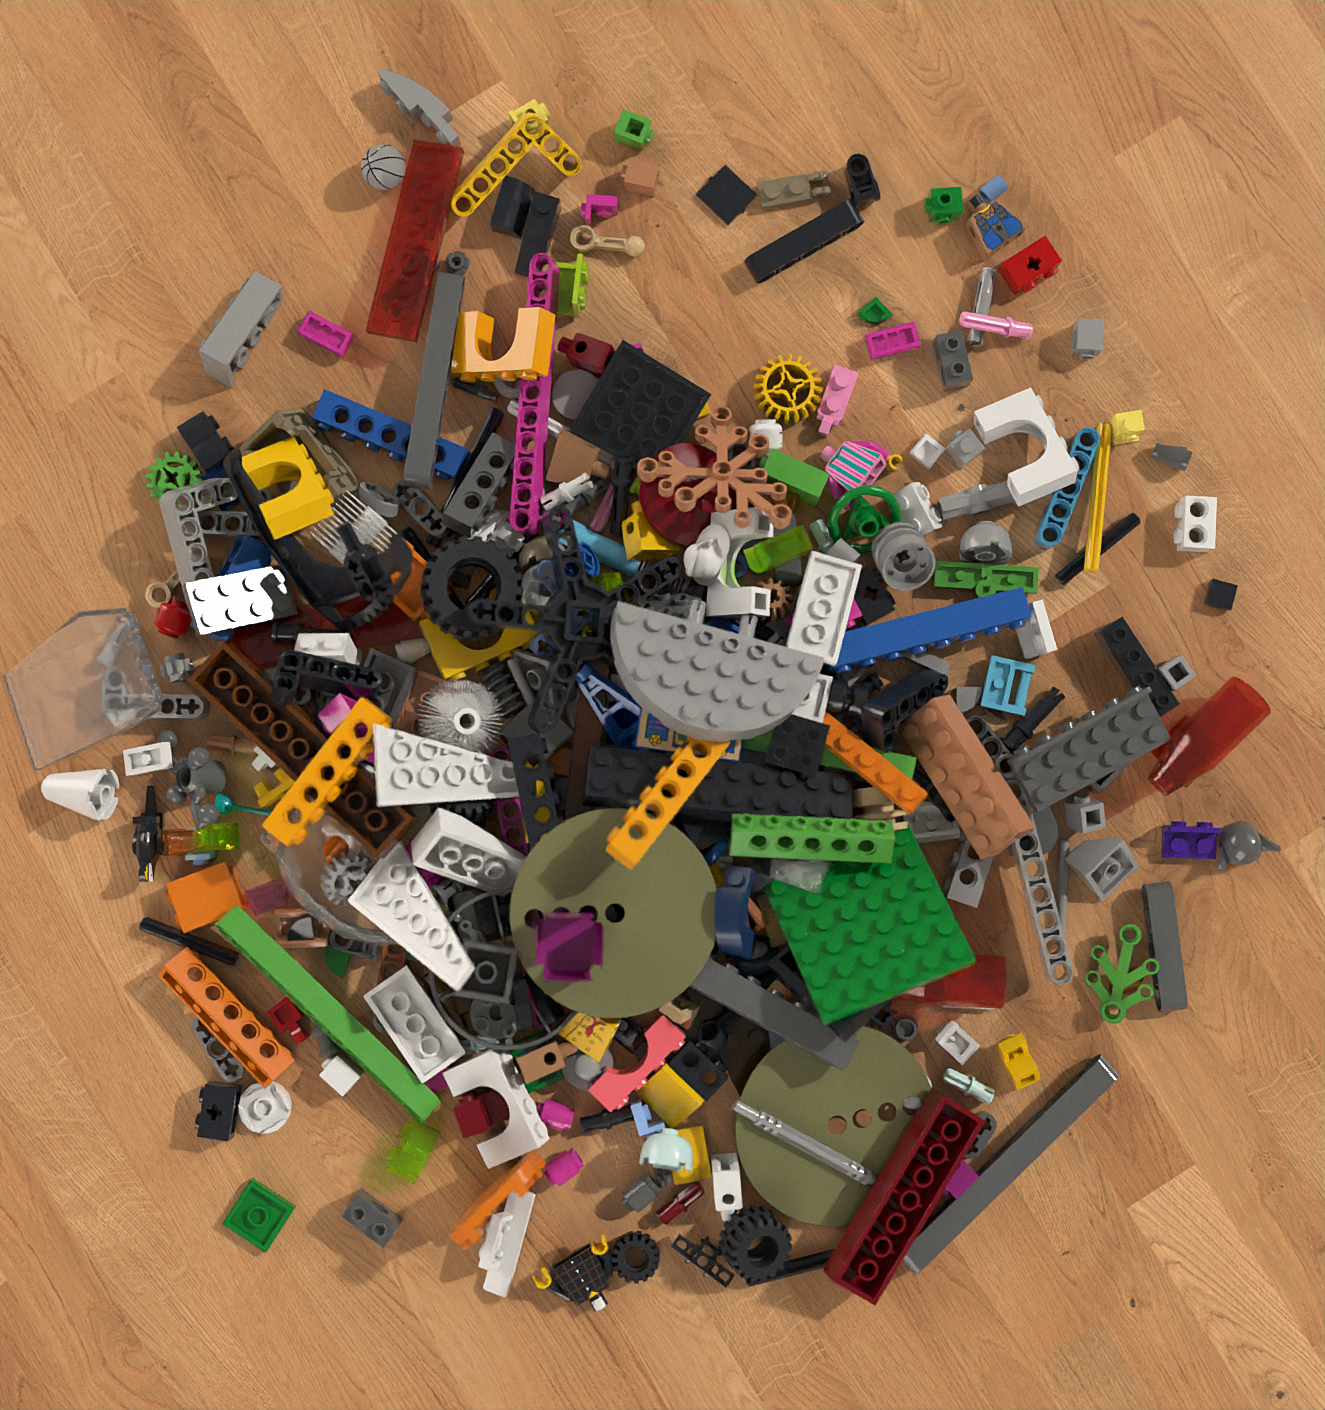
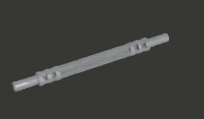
[732,1100,878,1186]

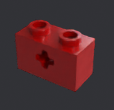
[998,235,1062,295]

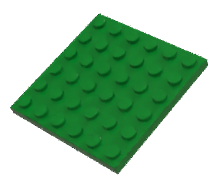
[763,825,976,1025]

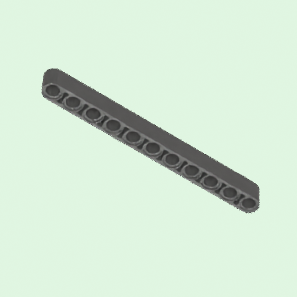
[902,1054,1120,1274]

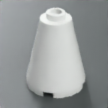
[41,769,119,821]

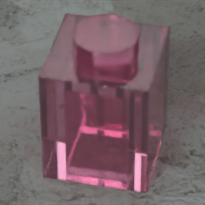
[245,879,290,916]

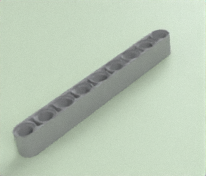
[993,754,1073,985]

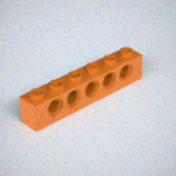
[158,947,295,1089]

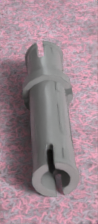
[967,267,997,346]

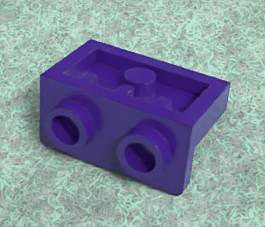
[1161,821,1221,859]

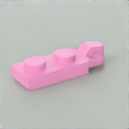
[816,365,859,438]

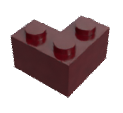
[453,1086,510,1139]

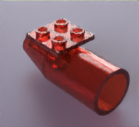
[1147,676,1271,796]
[891,954,1006,1009]

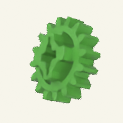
[145,451,203,505]

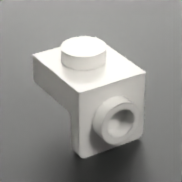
[935,1020,980,1065]

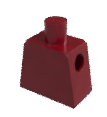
[557,333,615,378]

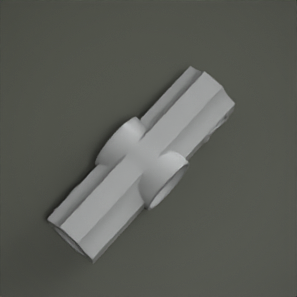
[937,481,1016,521]

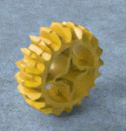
[753,354,823,424]

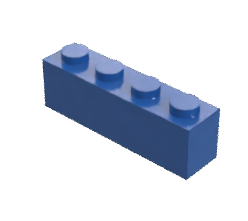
[190,535,272,641]

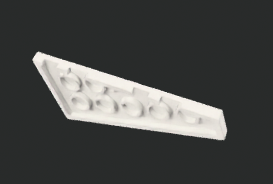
[373,724,537,806]
[348,840,475,991]

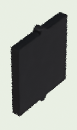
[696,165,757,226]

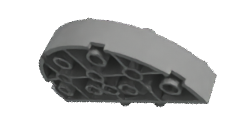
[610,600,824,742]

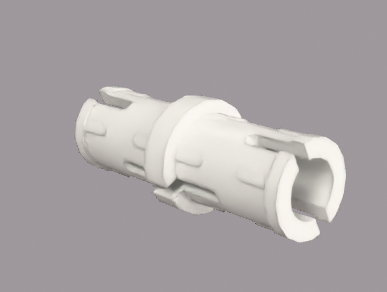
[540,473,593,511]

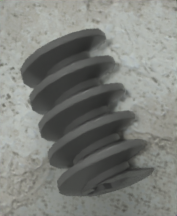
[478,663,526,721]

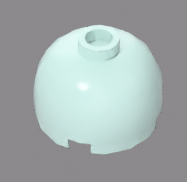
[639,1128,693,1171]

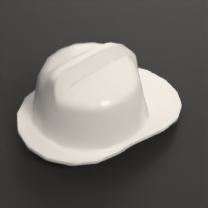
[683,524,730,586]

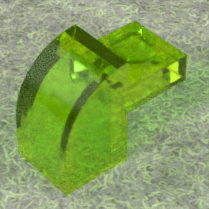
[195,823,239,852]

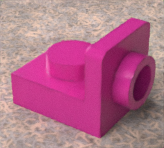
[581,194,618,227]

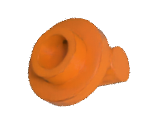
[322,836,350,865]

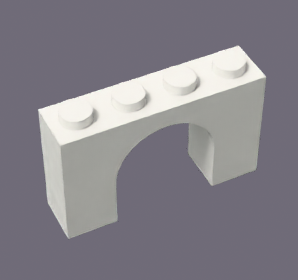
[973,388,1079,507]
[706,507,773,619]
[443,1043,550,1169]

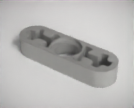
[191,1017,246,1082]

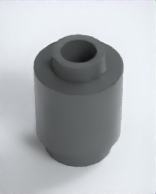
[621,1174,661,1213]

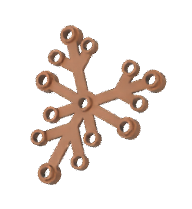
[637,406,792,529]

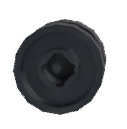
[825,678,869,721]

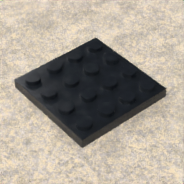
[570,340,711,470]

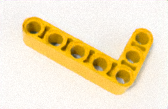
[450,112,582,217]

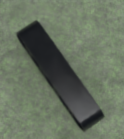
[744,199,864,284]

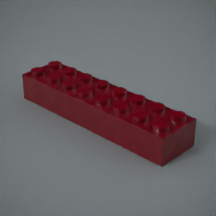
[823,1087,985,1306]

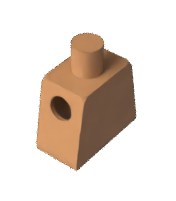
[546,430,611,485]

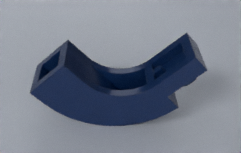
[715,865,757,960]

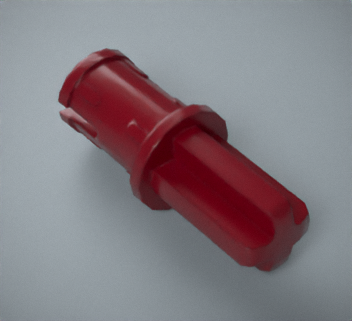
[656,1181,705,1226]

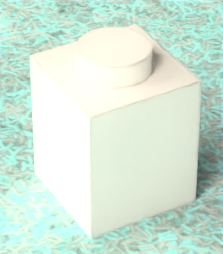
[319,1052,364,1096]

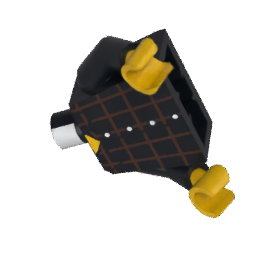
[533,1234,614,1312]

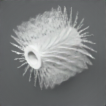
[310,490,396,564]
[416,679,505,754]

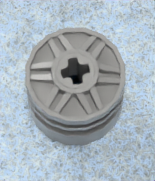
[871,522,936,591]

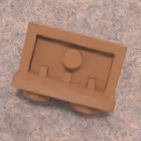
[274,906,331,950]

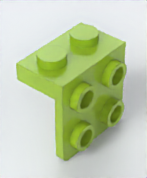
[556,253,589,318]

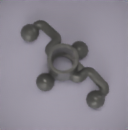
[157,729,227,829]

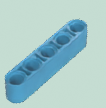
[1034,427,1100,549]

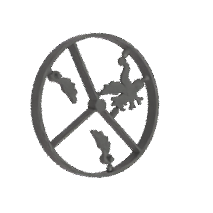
[429,888,577,1050]

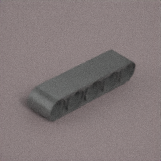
[1141,881,1188,1012]

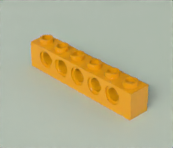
[262,697,392,846]
[605,736,731,870]

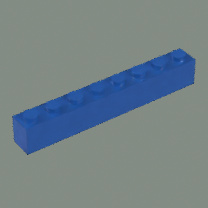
[825,587,1032,675]

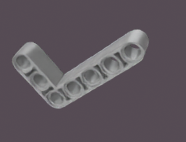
[160,478,237,610]

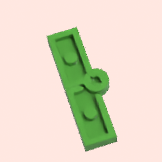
[933,561,1039,598]

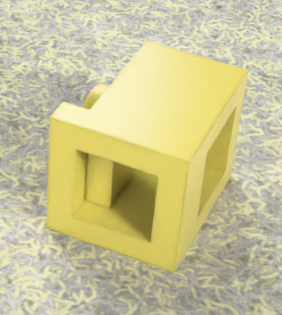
[508,99,550,133]
[1108,410,1145,445]

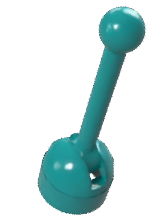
[214,793,274,817]

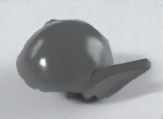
[1218,821,1281,871]

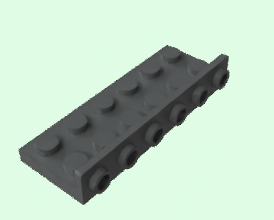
[1008,685,1172,813]

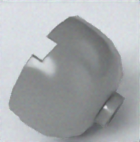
[960,521,1012,565]

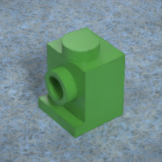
[614,109,655,151]

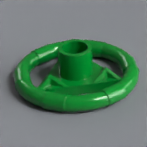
[827,485,901,554]

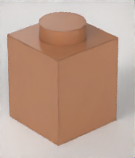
[620,157,660,196]

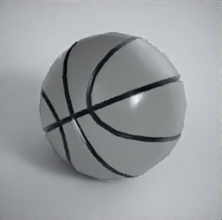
[361,144,406,191]

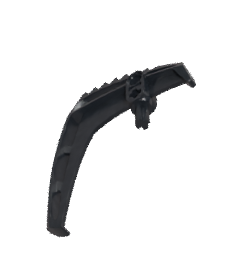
[223,449,412,631]

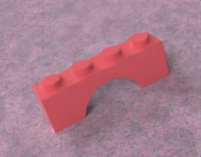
[588,1012,686,1112]

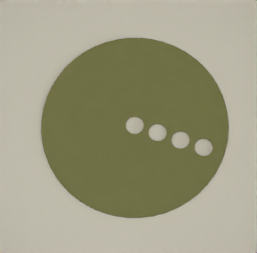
[510,808,717,1018]
[736,1026,931,1226]

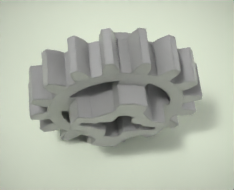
[320,850,374,906]

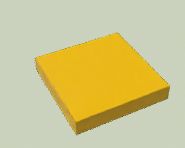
[635,1063,704,1129]

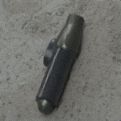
[450,377,498,402]

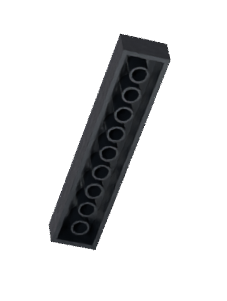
[583,745,853,822]

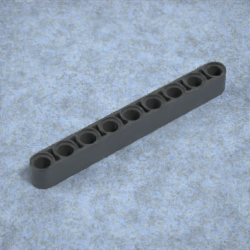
[403,272,465,490]

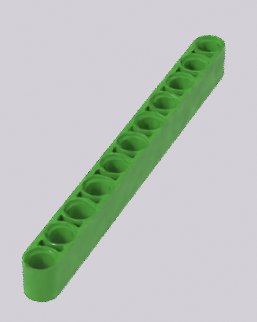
[215,905,441,1123]

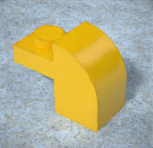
[996,1032,1041,1091]

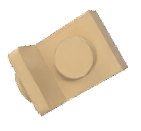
[659,994,699,1030]

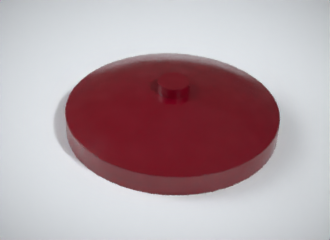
[639,443,737,547]

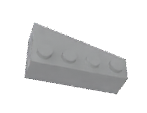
[199,271,284,388]

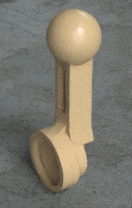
[570,225,645,257]
[145,549,192,608]

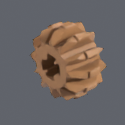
[757,577,794,624]

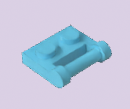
[979,655,1036,717]

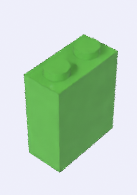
[758,449,830,507]

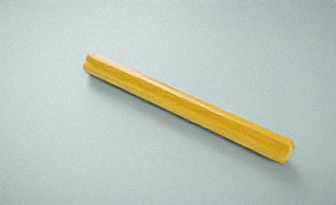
[1084,423,1112,572]

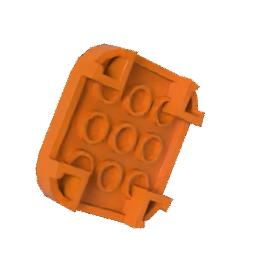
[449,1150,546,1251]

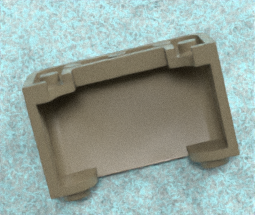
[238,408,360,532]

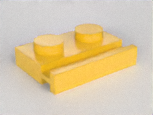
[672,1124,712,1185]

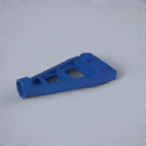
[575,661,640,750]

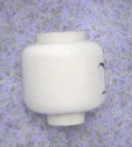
[749,419,783,456]

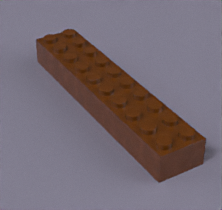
[187,641,419,858]

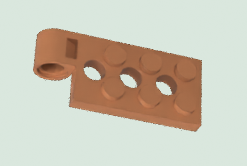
[393,670,464,743]

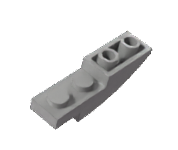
[378,69,461,151]

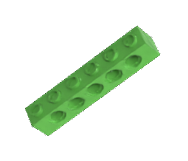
[730,814,895,863]

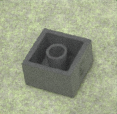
[453,939,518,1004]

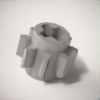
[159,653,195,683]

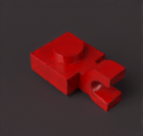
[266,997,310,1043]

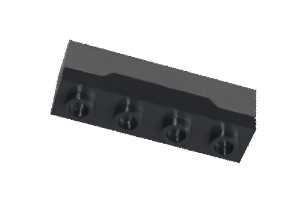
[1094,616,1180,717]

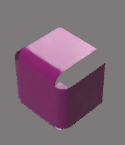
[535,912,604,981]

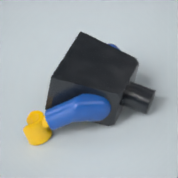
[669,816,731,868]

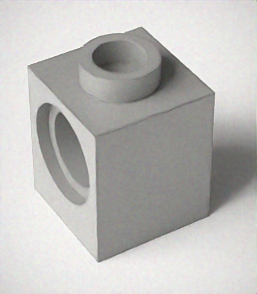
[1071,318,1104,360]

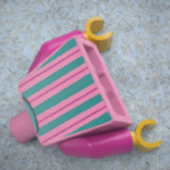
[821,440,902,515]

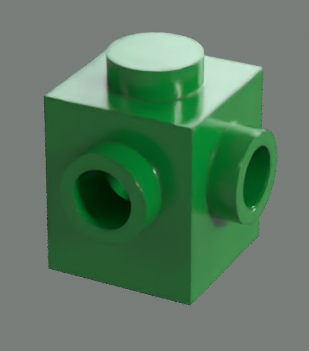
[924,187,963,225]

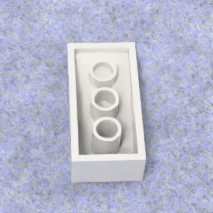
[411,808,526,897]

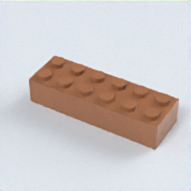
[898,695,1035,860]

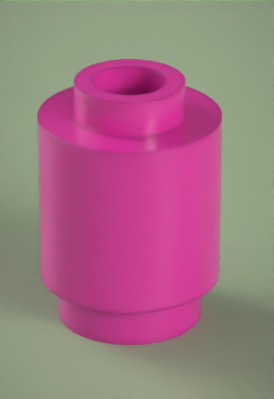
[536,1098,575,1131]
[544,1148,584,1187]

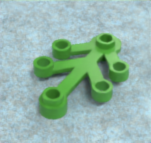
[1085,923,1160,1024]

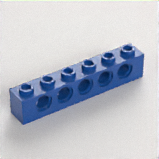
[312,389,469,482]

